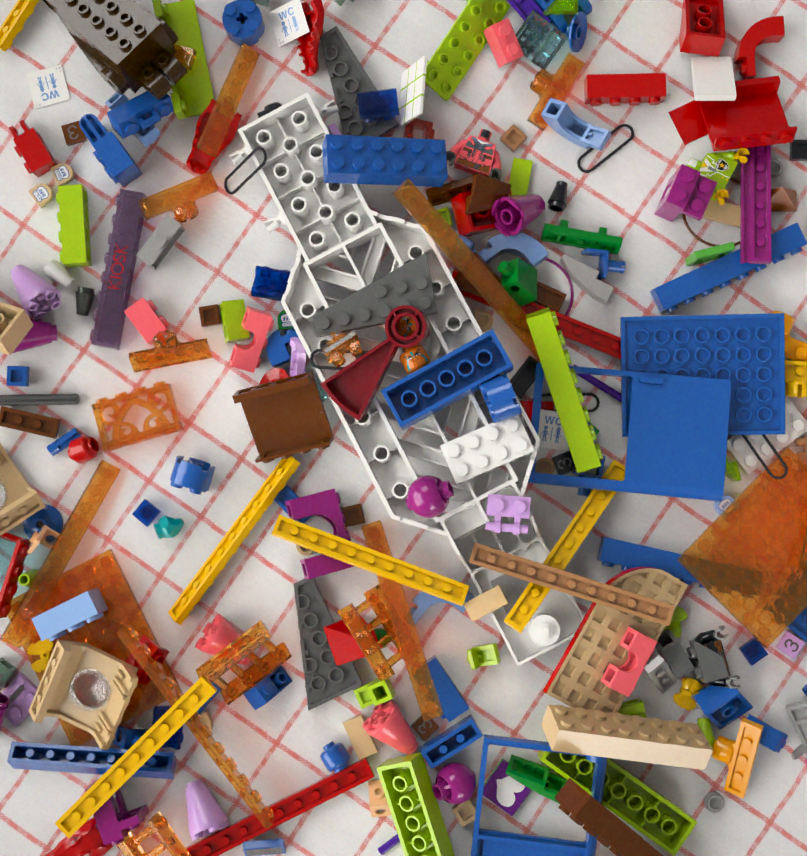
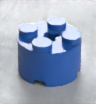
[222,0,265,47]
[479,374,522,423]
[170,456,216,495]

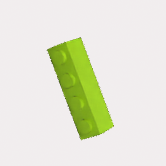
[56,184,92,268]

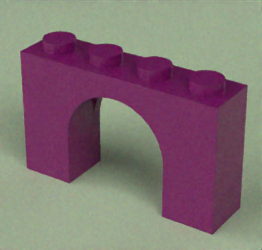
[285,488,354,579]

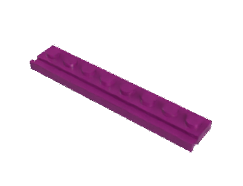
[740,145,771,264]

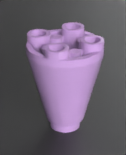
[11,265,62,320]
[185,779,230,841]

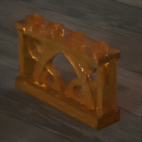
[91,381,184,452]

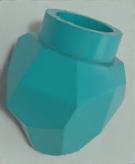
[153,515,184,539]

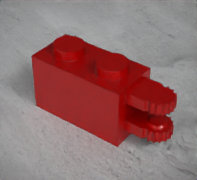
[9,120,57,178]

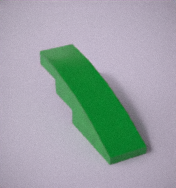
[505,754,567,804]

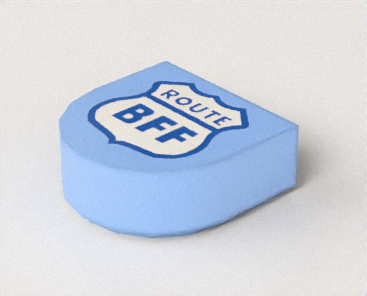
[714,495,739,519]

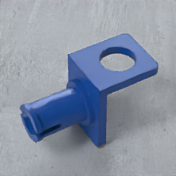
[581,248,626,280]
[572,456,605,497]
[113,724,149,749]

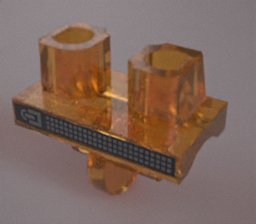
[322,330,362,367]

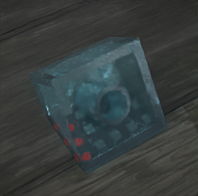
[516,10,568,71]

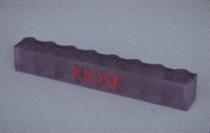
[90,189,148,350]

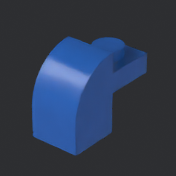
[266,328,298,368]
[747,714,788,753]

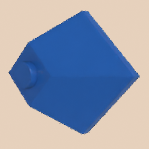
[694,685,754,730]

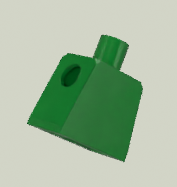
[497,258,537,307]

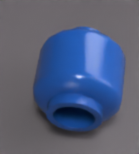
[320,741,350,773]

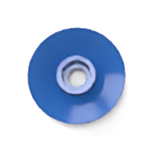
[566,11,587,53]
[23,504,63,544]

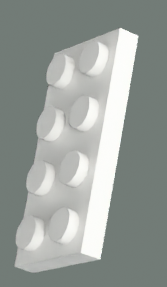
[727,396,807,475]
[440,415,535,485]

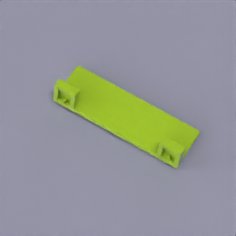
[152,0,217,120]
[425,0,510,101]

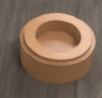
[535,458,555,474]

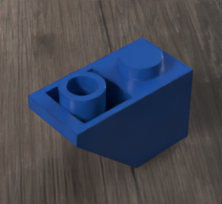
[243,665,292,710]

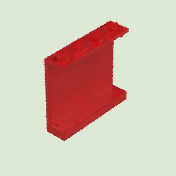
[698,76,797,152]

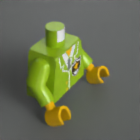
[686,148,750,205]

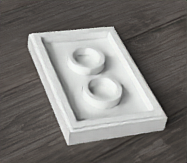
[691,56,737,101]

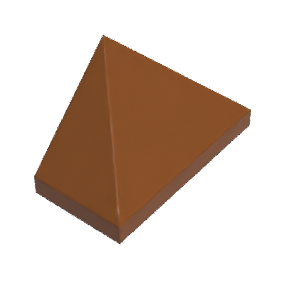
[771,187,797,212]

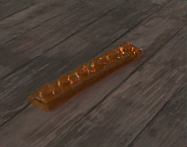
[197,43,260,157]

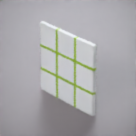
[397,56,427,128]

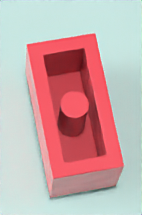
[483,18,524,68]
[124,297,170,345]

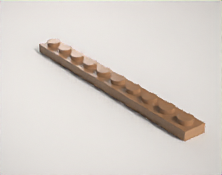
[468,542,675,626]

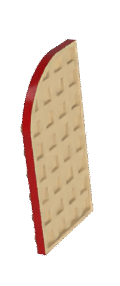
[543,566,688,713]

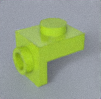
[467,643,501,670]

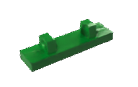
[540,220,623,255]

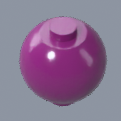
[406,475,454,518]
[432,762,476,804]

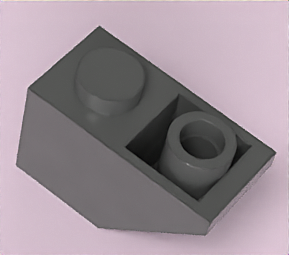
[655,628,695,680]
[688,640,729,683]

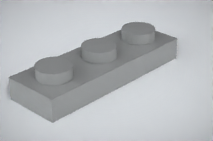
[644,655,677,694]

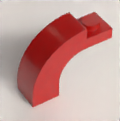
[734,16,785,80]

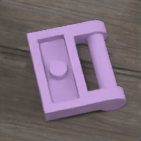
[288,337,306,377]
[2,672,38,727]

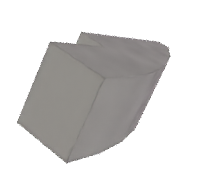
[559,254,614,304]

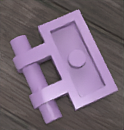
[485,494,531,535]

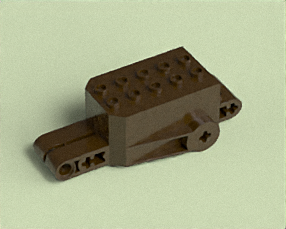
[43,0,188,100]

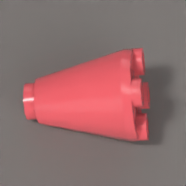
[195,613,254,665]
[362,701,418,755]

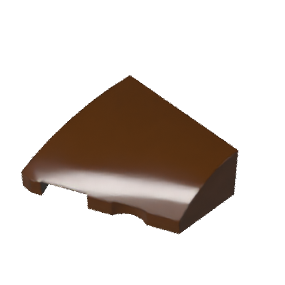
[465,174,511,215]

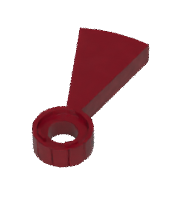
[320,305,430,421]

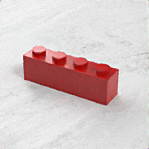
[584,73,666,107]

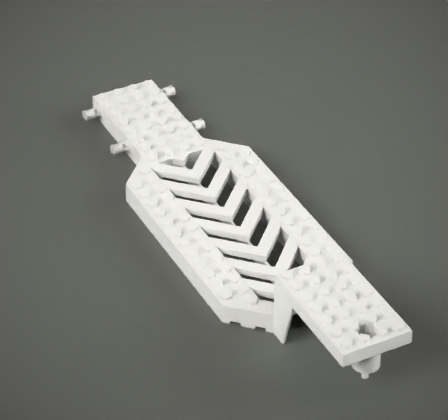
[229,92,584,666]

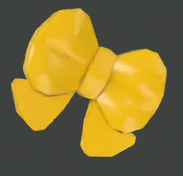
[27,639,55,673]
[673,677,703,711]

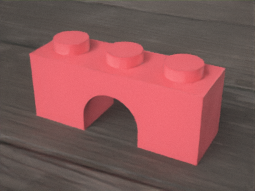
[229,306,274,373]
[600,626,657,697]

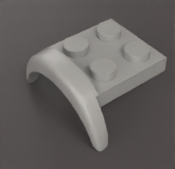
[785,700,807,760]

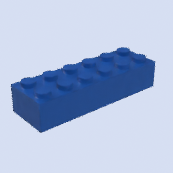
[322,134,448,187]
[381,329,513,430]

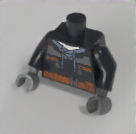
[686,626,741,689]

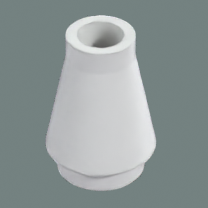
[43,259,74,288]

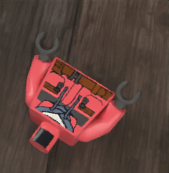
[446,129,502,181]

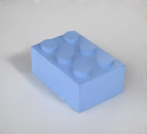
[32,588,108,642]

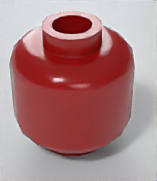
[68,435,99,464]

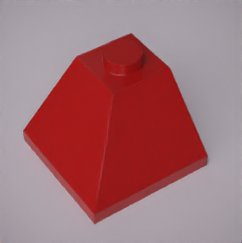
[323,613,381,666]

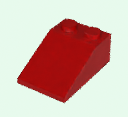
[679,0,726,57]
[450,189,512,237]

